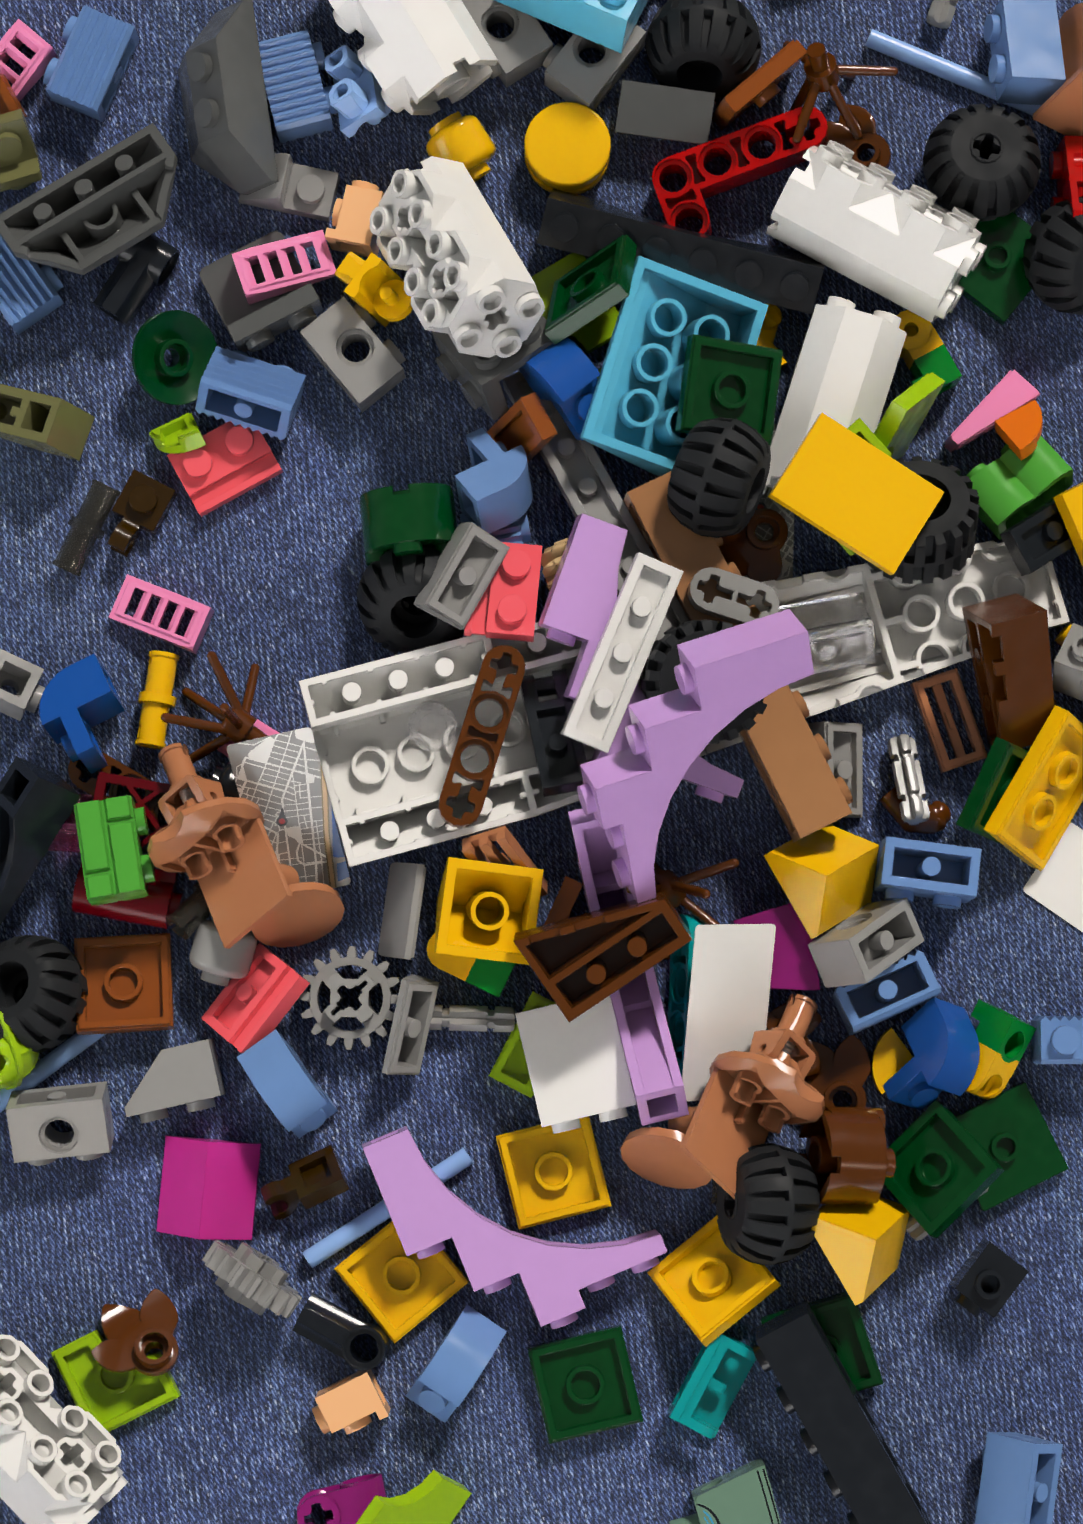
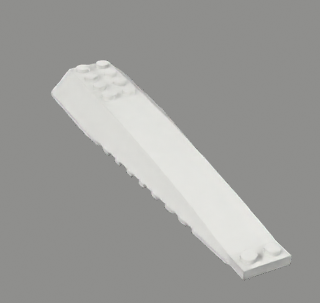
[299,541,1070,867]

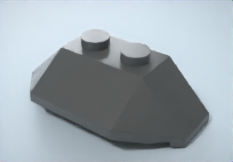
[178,0,279,195]
[0,123,178,275]

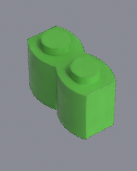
[966,436,1073,540]

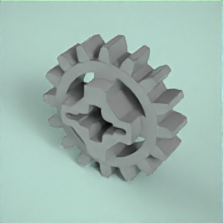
[298,946,400,1050]
[202,1240,302,1318]

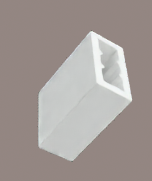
[515,996,636,1134]

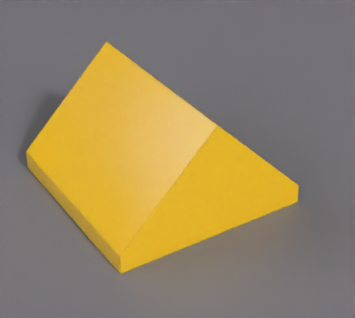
[763,825,879,939]
[435,857,544,965]
[811,1197,910,1306]

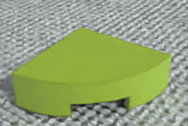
[149,412,206,454]

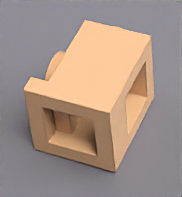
[324,180,384,257]
[312,1369,391,1435]

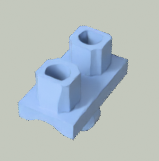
[324,45,391,138]

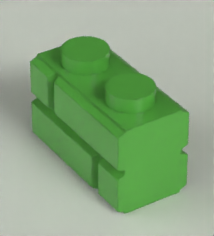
[73,795,156,906]

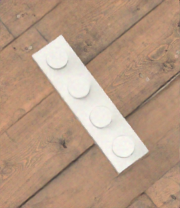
[561,552,684,753]

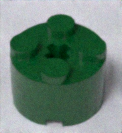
[360,483,457,566]

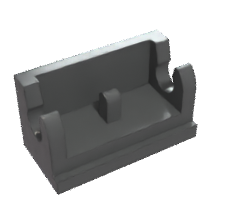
[615,80,715,145]

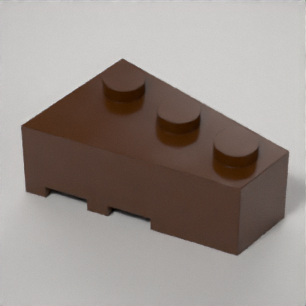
[962,593,1057,748]
[513,892,692,1022]

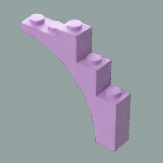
[538,513,744,804]
[577,609,814,904]
[568,808,689,1126]
[362,1126,668,1329]

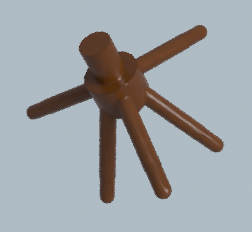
[783,41,898,144]
[161,651,268,763]
[626,858,739,960]

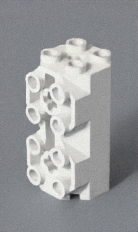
[328,0,498,115]
[766,140,987,323]
[369,156,545,358]
[762,296,907,495]
[0,1334,128,1524]

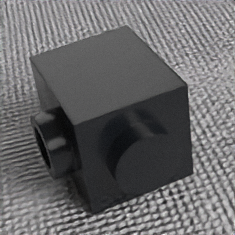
[949,1238,1029,1318]

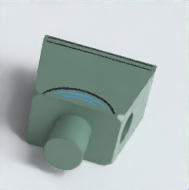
[669,1458,781,1524]

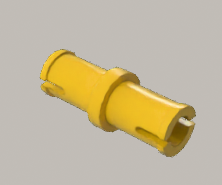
[135,650,180,749]

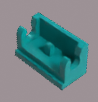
[667,1332,757,1439]

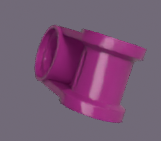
[297,1473,387,1524]

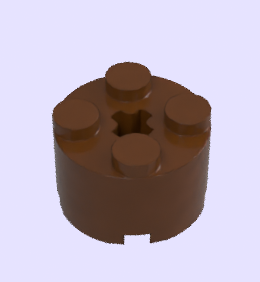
[798,1107,896,1205]

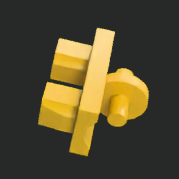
[334,252,413,328]

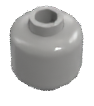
[189,918,257,987]

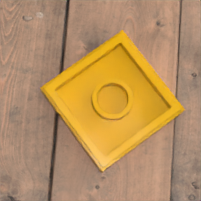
[496,1116,612,1230]
[647,1215,781,1347]
[334,1221,469,1344]

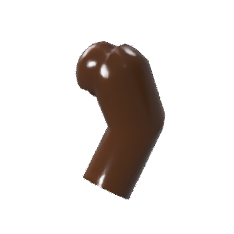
[879,787,951,834]

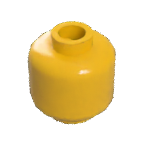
[426,111,496,182]

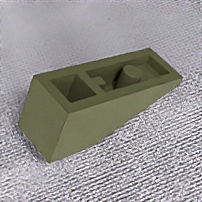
[0,384,95,461]

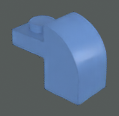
[454,428,533,534]
[236,1029,338,1139]
[406,1305,507,1423]

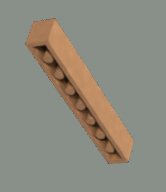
[623,471,853,842]

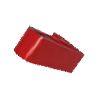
[652,107,828,235]

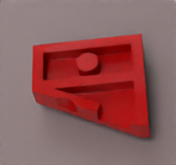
[1049,136,1083,219]

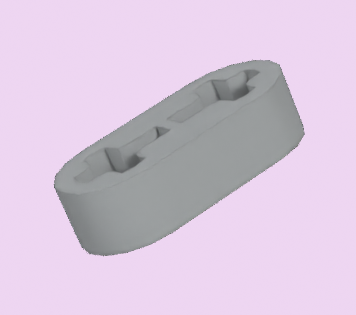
[687,567,780,625]

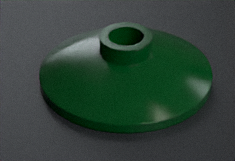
[132,310,217,405]

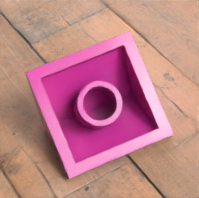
[156,1135,261,1240]

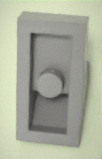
[239,153,340,222]

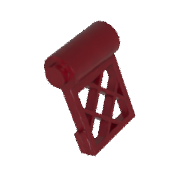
[72,771,184,929]

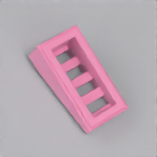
[0,19,58,102]
[232,230,336,305]
[944,369,1040,452]
[109,574,215,654]

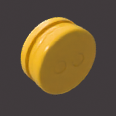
[524,102,611,195]

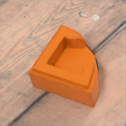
[995,400,1043,461]

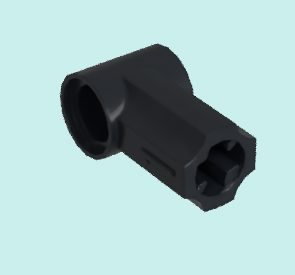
[93,234,180,327]
[292,1293,390,1371]

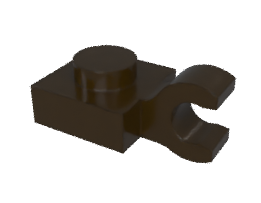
[107,469,177,557]
[260,1145,350,1220]

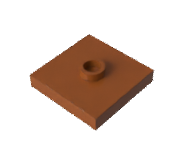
[712,39,807,130]
[74,933,174,1035]

